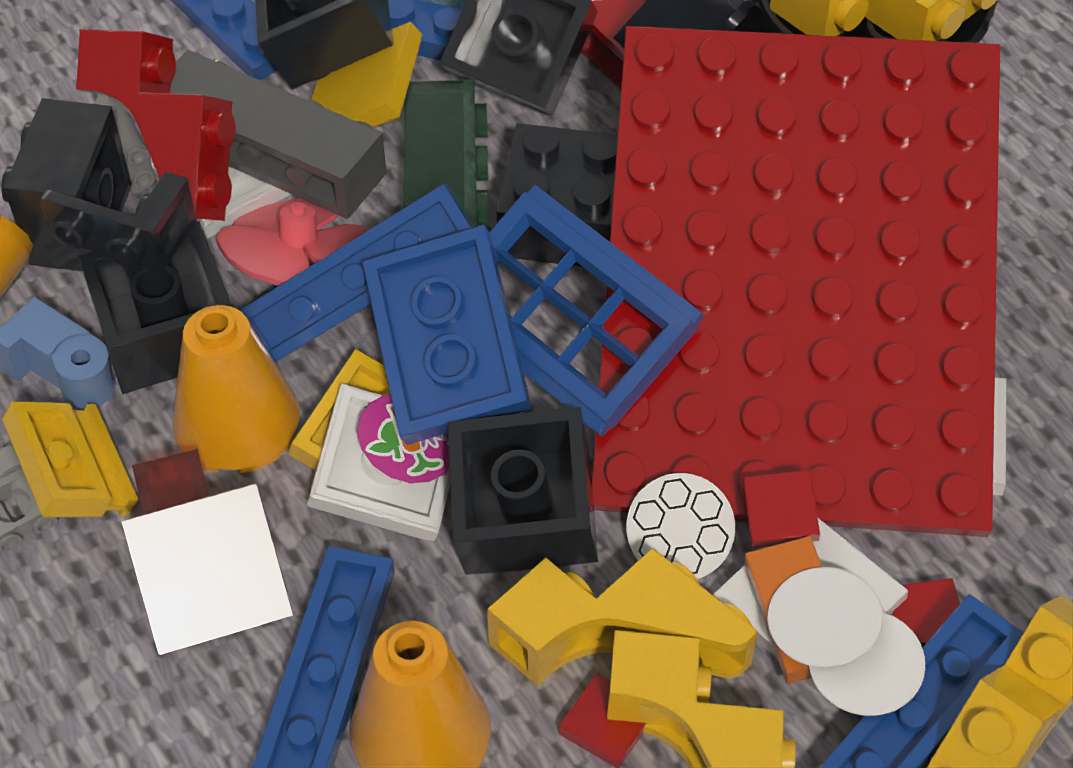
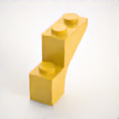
[770,0,997,41]
[487,548,758,686]
[927,595,1073,768]
[607,630,796,768]

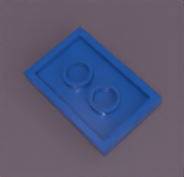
[362,224,532,445]

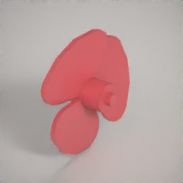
[216,198,371,286]

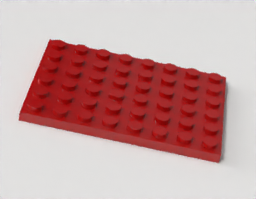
[592,26,1000,537]

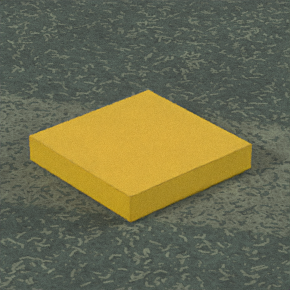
[311,21,423,128]

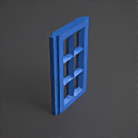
[489,185,705,437]

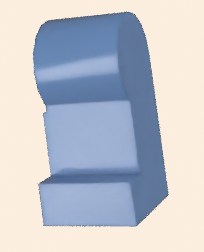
[0,297,116,409]

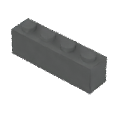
[170,50,387,219]

